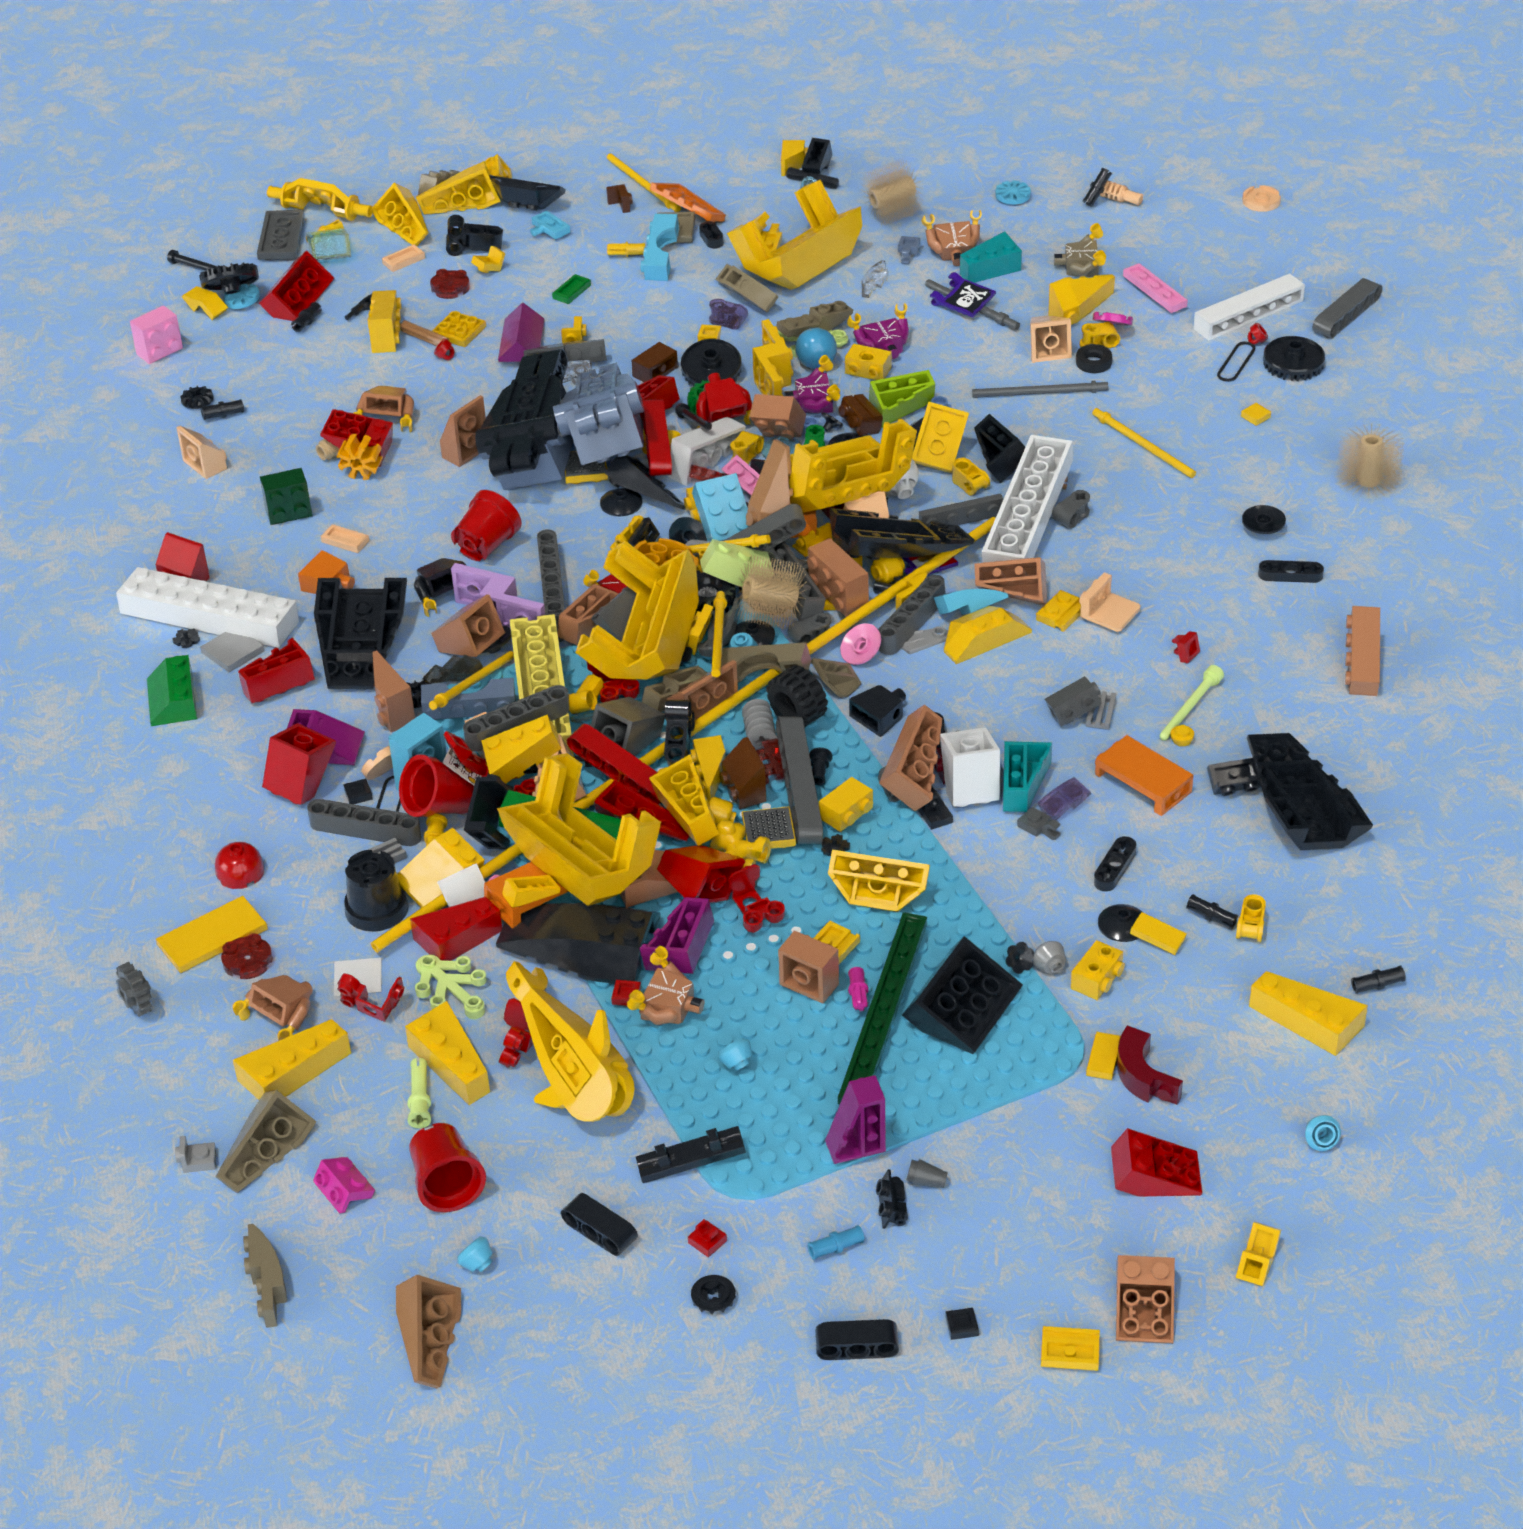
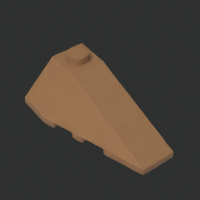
[746,439,793,526]
[396,1275,461,1389]

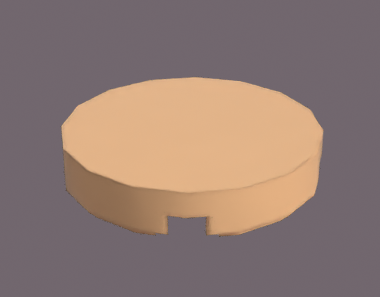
[1242,185,1281,212]
[361,746,393,780]

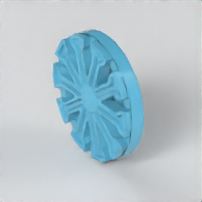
[995,180,1031,204]
[224,284,260,309]

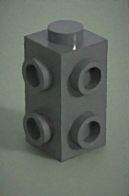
[1045,676,1102,726]

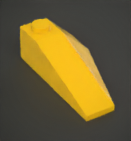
[373,182,428,246]
[1048,274,1115,325]

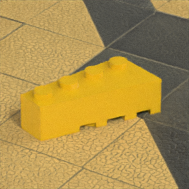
[367,290,402,353]
[405,1001,490,1105]
[233,1019,351,1100]

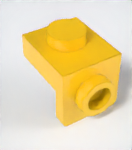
[471,246,505,273]
[561,316,587,343]

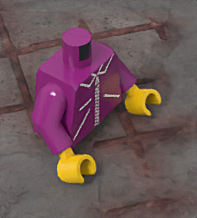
[847,303,909,359]
[784,355,840,414]

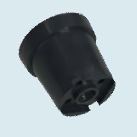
[344,850,409,932]

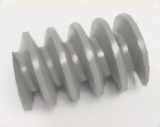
[742,699,777,750]

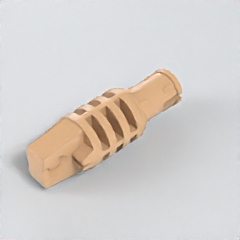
[1100,180,1143,206]

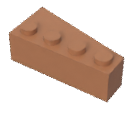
[879,704,942,811]

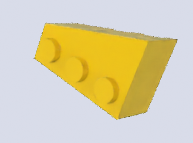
[481,714,562,784]

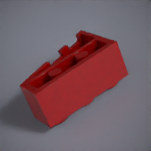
[238,637,315,703]
[410,897,502,961]

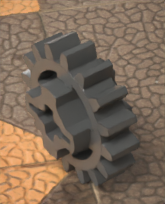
[116,962,152,1017]

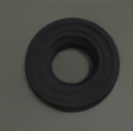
[1076,344,1112,373]

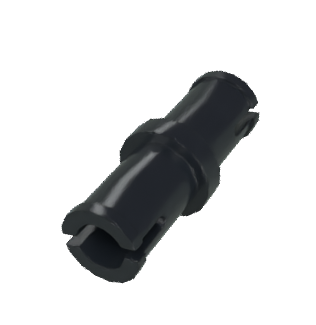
[1082,168,1112,207]
[291,302,322,332]
[201,399,244,420]
[1186,894,1238,930]
[1351,965,1406,994]

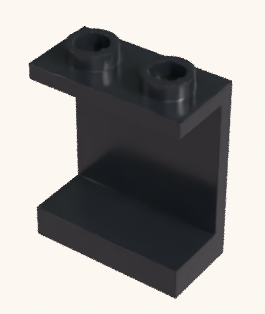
[464,774,514,849]

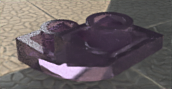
[1037,777,1091,820]

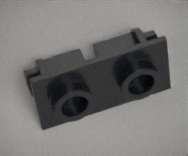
[876,1169,908,1229]

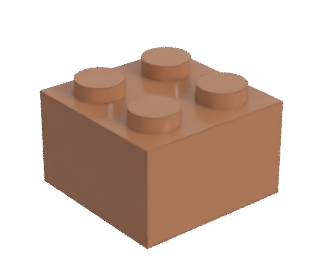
[749,394,806,439]
[778,930,839,1003]

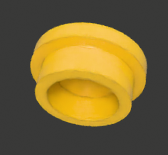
[1171,725,1194,746]

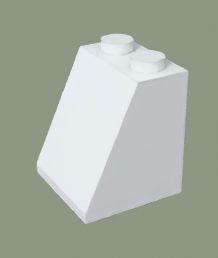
[940,727,1000,807]

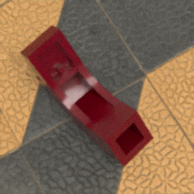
[1117,1025,1183,1105]

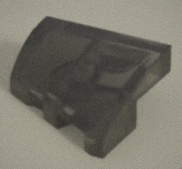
[422,655,483,683]

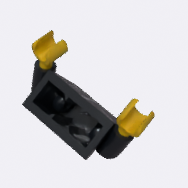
[414,558,478,617]

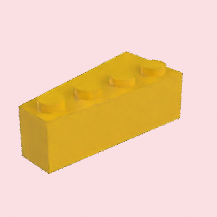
[649,754,719,846]
[1249,971,1368,1056]

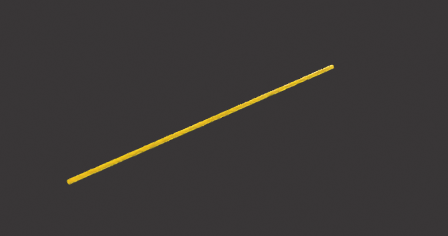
[371,517,996,953]

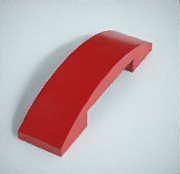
[443,731,517,779]

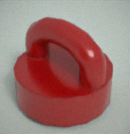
[1247,323,1268,345]
[434,338,455,360]

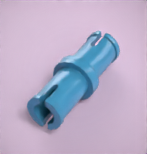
[807,1225,865,1260]

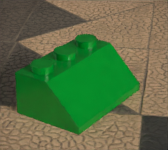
[147,655,197,726]

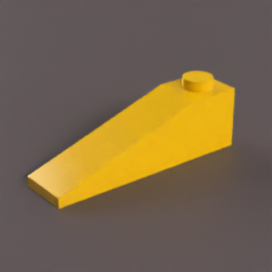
[416,161,501,214]

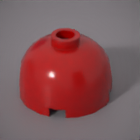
[215,842,264,889]

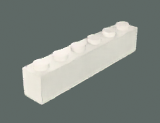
[1194,274,1305,341]

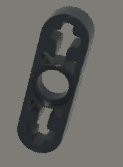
[1258,560,1324,583]
[1094,836,1136,892]

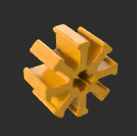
[336,434,383,480]

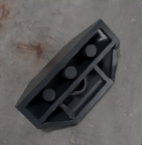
[489,175,566,211]

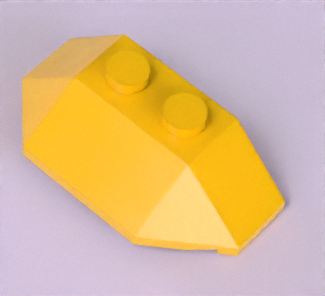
[944,606,1032,664]
[828,850,930,912]

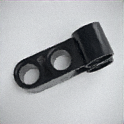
[446,215,503,256]
[664,700,695,767]

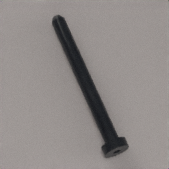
[167,249,218,271]
[675,403,712,431]

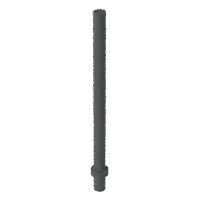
[972,381,1108,397]

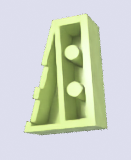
[700,539,774,588]

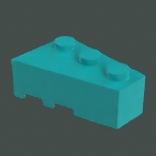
[960,231,1022,283]
[1003,741,1052,812]

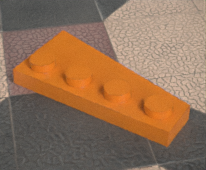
[650,182,726,223]

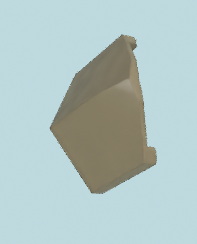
[811,658,861,698]

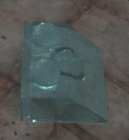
[306,228,351,264]

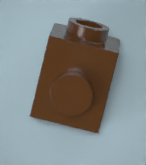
[606,184,633,213]

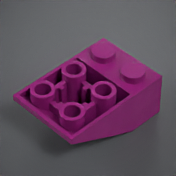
[287,709,365,765]

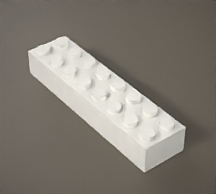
[982,435,1073,563]
[116,567,299,648]

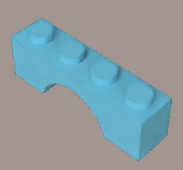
[640,214,679,281]

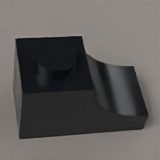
[802,137,833,174]

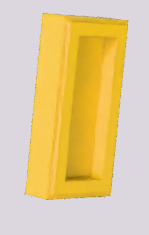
[1130,912,1187,955]
[1086,1032,1120,1080]

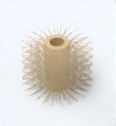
[861,158,924,225]
[1337,424,1405,497]
[735,555,807,629]

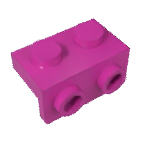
[313,1157,375,1213]

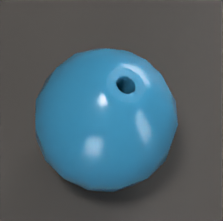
[795,327,837,369]

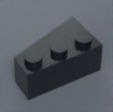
[974,414,1025,483]

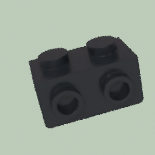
[1207,758,1261,796]

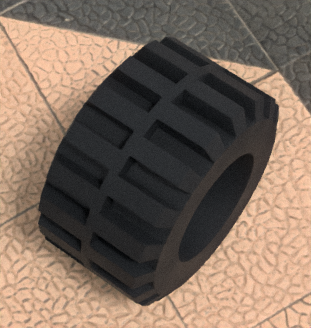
[766,665,828,728]

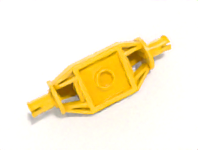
[267,178,373,221]

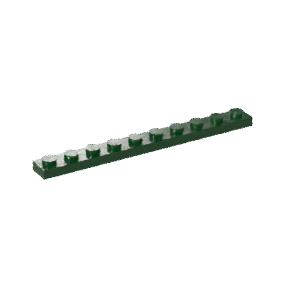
[838,912,927,1105]

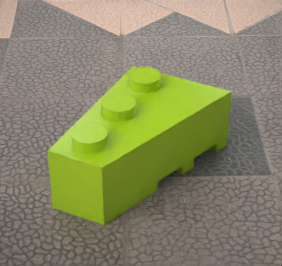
[869,370,935,428]

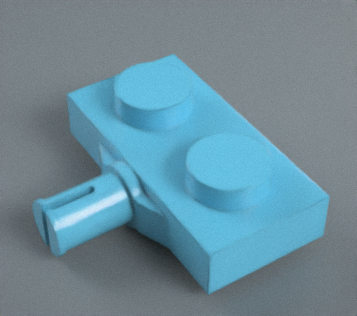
[530,210,571,239]

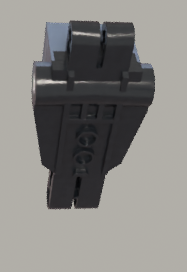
[475,348,573,490]

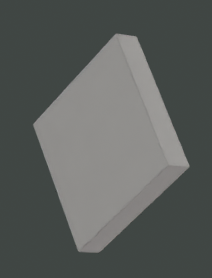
[200,632,264,672]

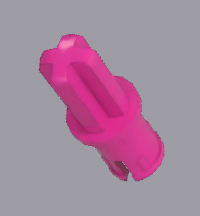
[848,967,869,1012]

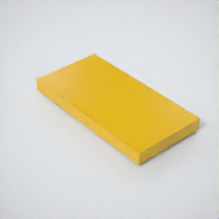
[156,895,268,973]

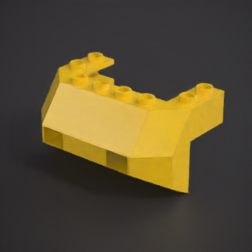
[727,180,862,290]
[788,418,917,513]
[575,541,699,680]
[497,753,661,906]

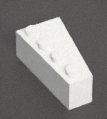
[667,417,746,486]

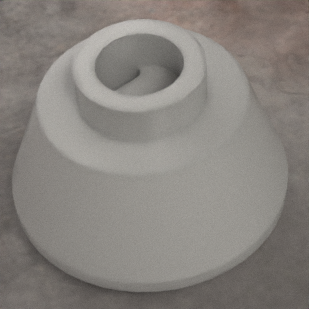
[1033,941,1066,974]

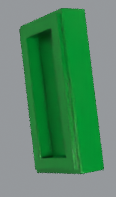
[552,274,591,305]

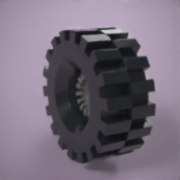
[695,570,736,615]

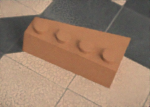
[1345,606,1380,696]

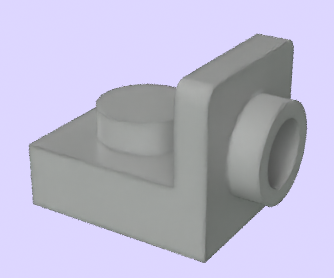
[175,1136,216,1173]

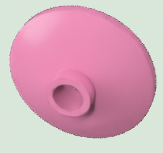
[840,623,881,665]

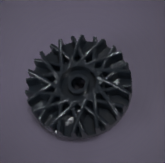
[199,262,259,294]
[1263,336,1325,382]
[681,339,742,387]

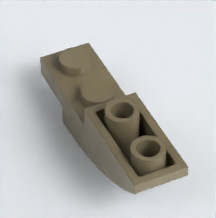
[715,264,779,312]
[776,301,853,338]
[243,1224,287,1328]

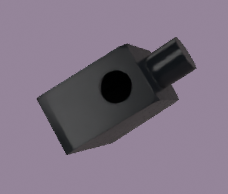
[849,685,906,737]

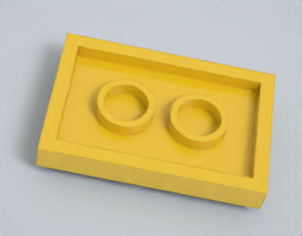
[912,401,969,473]

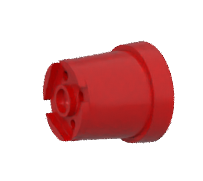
[451,490,522,562]
[399,754,474,817]
[409,1123,486,1212]

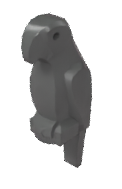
[697,597,740,657]

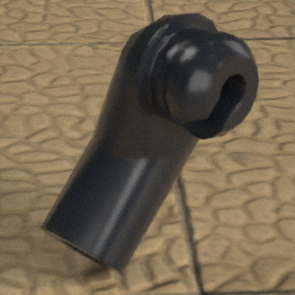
[873,576,904,593]

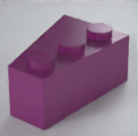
[639,897,714,974]
[825,1075,886,1164]

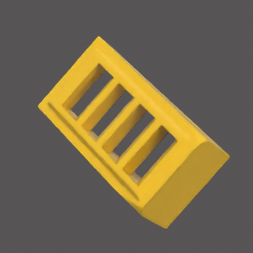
[502,875,561,907]

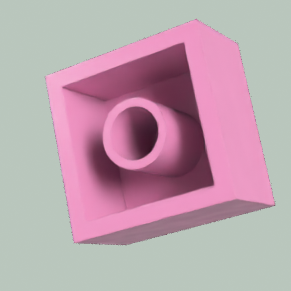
[130,305,183,364]

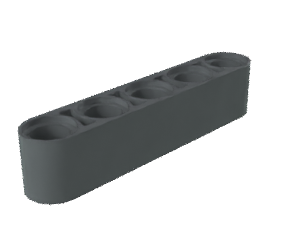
[1312,278,1383,338]
[724,504,806,551]
[878,575,946,655]
[463,685,570,751]
[307,799,422,846]

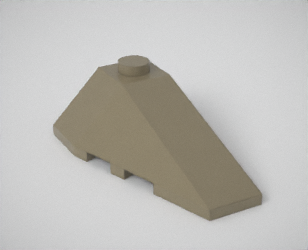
[215,1090,317,1193]

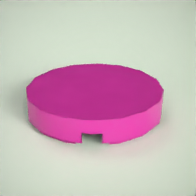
[1092,312,1133,326]

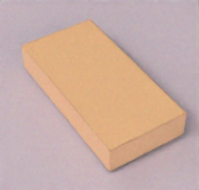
[382,244,425,272]
[321,524,369,553]

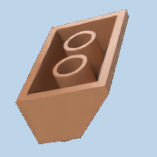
[667,660,738,720]

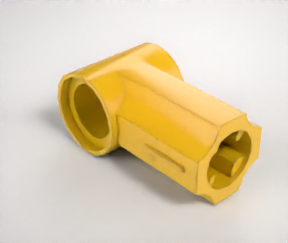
[569,674,604,714]

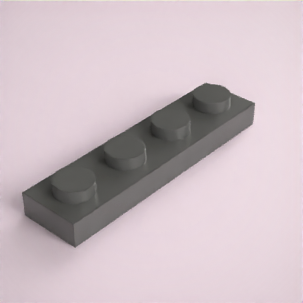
[919,493,1004,525]

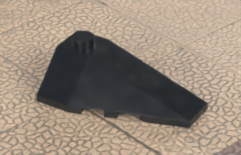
[604,455,685,510]

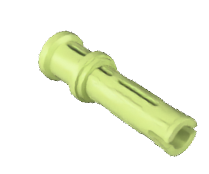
[407,1058,431,1128]

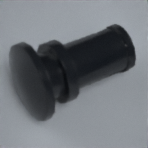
[809,747,833,785]

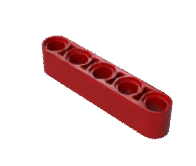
[642,399,672,476]
[566,723,661,805]

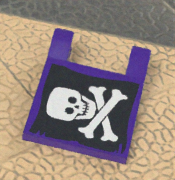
[930,272,996,318]

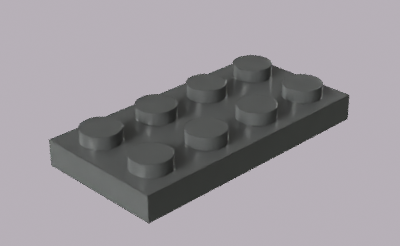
[257,210,305,260]

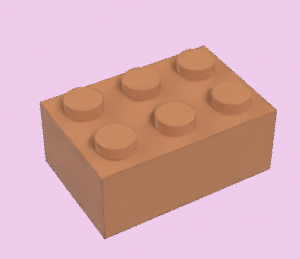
[807,538,869,617]

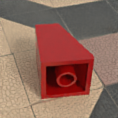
[262,723,336,805]
[657,845,746,903]

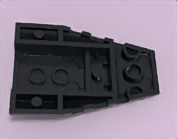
[829,508,974,560]
[314,578,407,689]
[1247,733,1373,851]
[496,903,661,984]

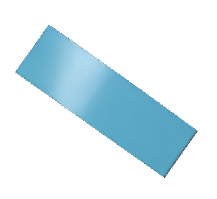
[934,589,1008,615]

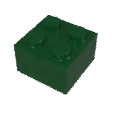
[260,467,312,525]

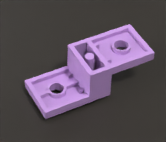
[451,563,545,629]

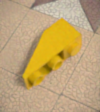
[690,735,726,801]

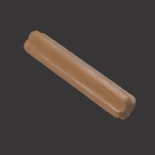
[400,320,449,346]

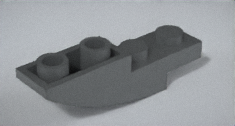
[524,339,607,365]

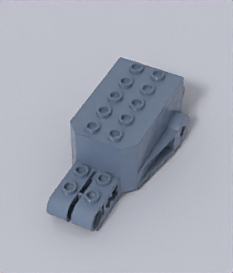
[553,362,645,465]

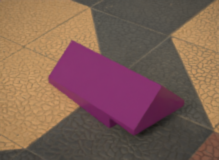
[498,302,545,362]

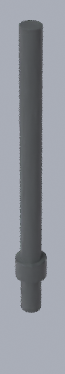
[925,279,1020,330]

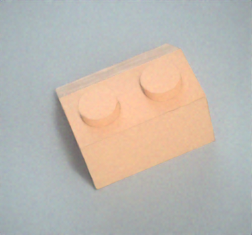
[176,426,227,479]

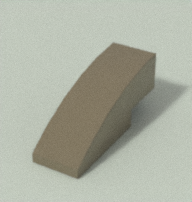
[642,665,707,712]

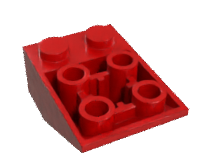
[320,409,393,467]
[1111,1128,1202,1197]

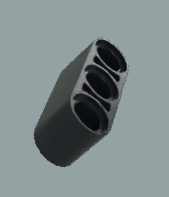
[560,1193,638,1256]
[815,1319,899,1360]

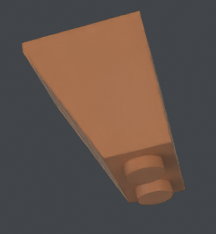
[431,594,505,657]

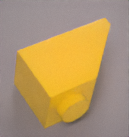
[781,140,808,176]

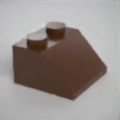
[719,737,766,809]

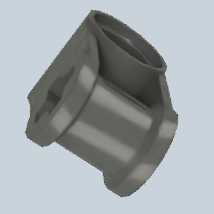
[1052,490,1090,529]
[788,613,831,644]

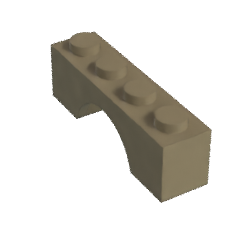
[721,642,811,682]

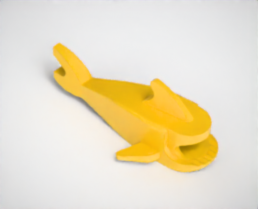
[506,961,635,1122]

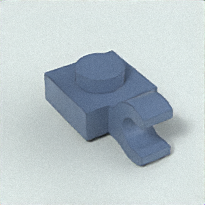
[898,236,920,264]

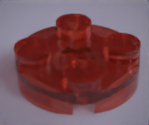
[430,269,470,299]
[689,464,729,481]
[221,933,273,979]

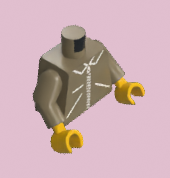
[1054,223,1106,277]

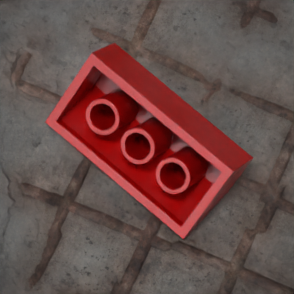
[258,250,334,321]

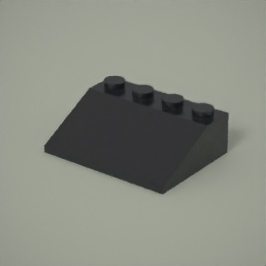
[902,936,1023,1054]

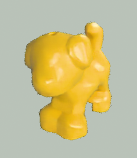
[710,820,771,867]

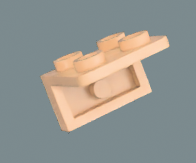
[1079,572,1141,632]

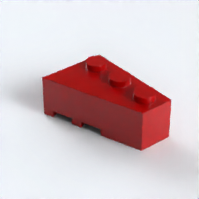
[638,375,680,421]

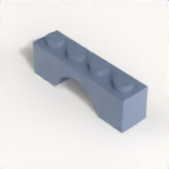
[421,678,516,720]

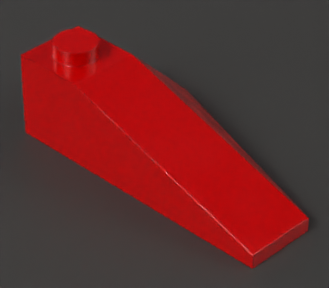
[594,780,690,841]

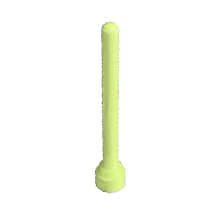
[1159,665,1224,741]

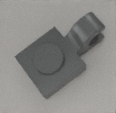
[1017,807,1061,840]

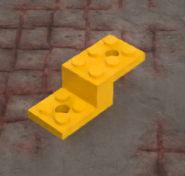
[752,319,793,396]

